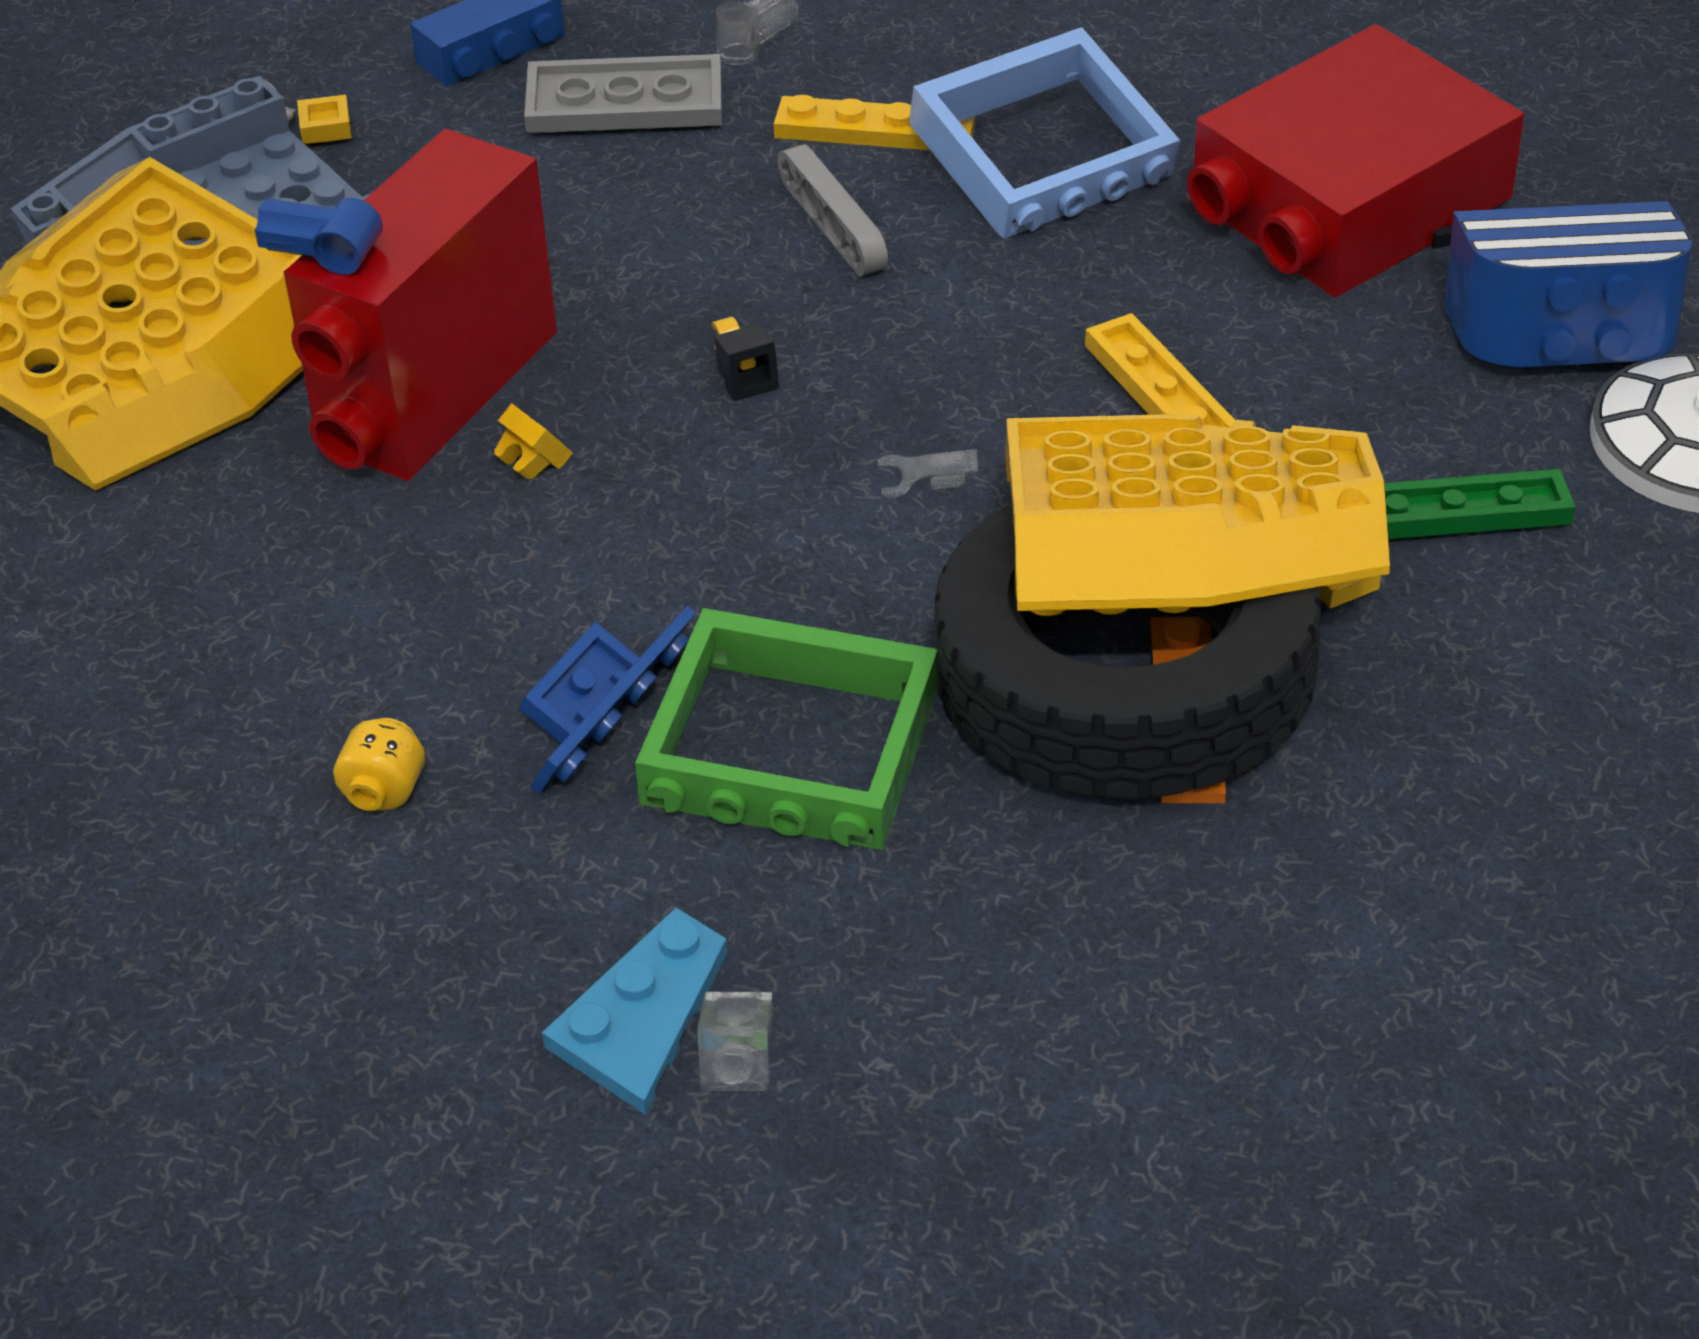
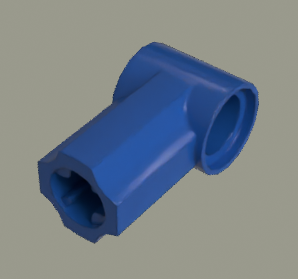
[255,198,383,275]

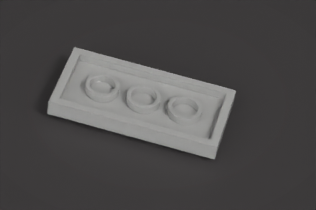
[524,54,722,133]

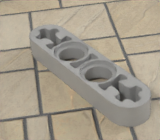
[778,144,888,277]

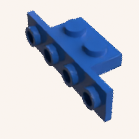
[518,606,696,793]

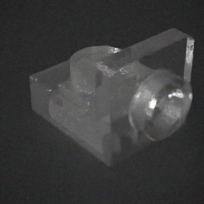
[698,992,773,1091]

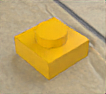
[297,95,352,144]

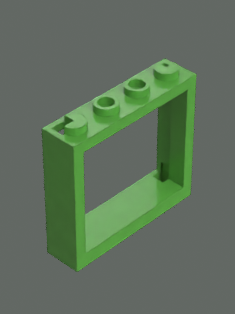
[635,608,938,850]

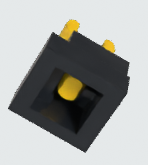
[711,317,779,401]

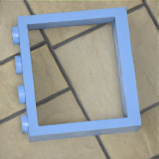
[909,27,1180,239]

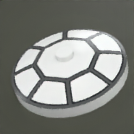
[1590,354,1699,513]

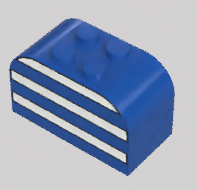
[1444,201,1692,367]

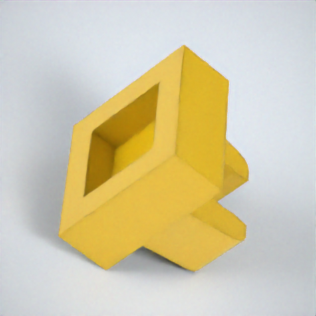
[494,403,573,479]

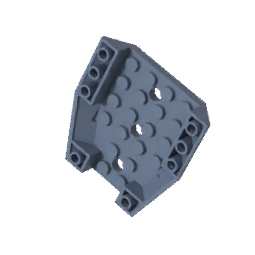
[10,76,371,308]

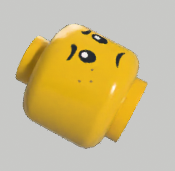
[333,718,425,811]

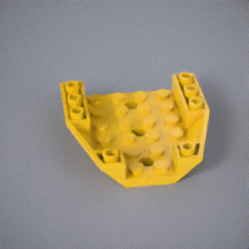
[0,157,303,491]
[1005,414,1390,616]

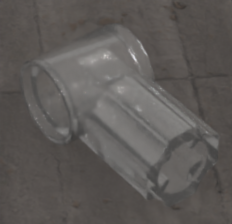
[715,0,798,65]

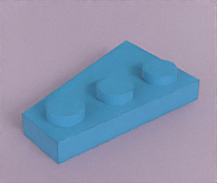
[542,908,727,1115]

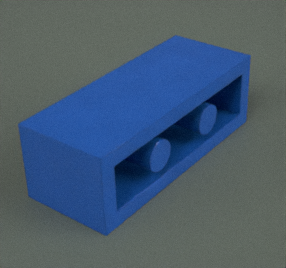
[410,0,565,87]

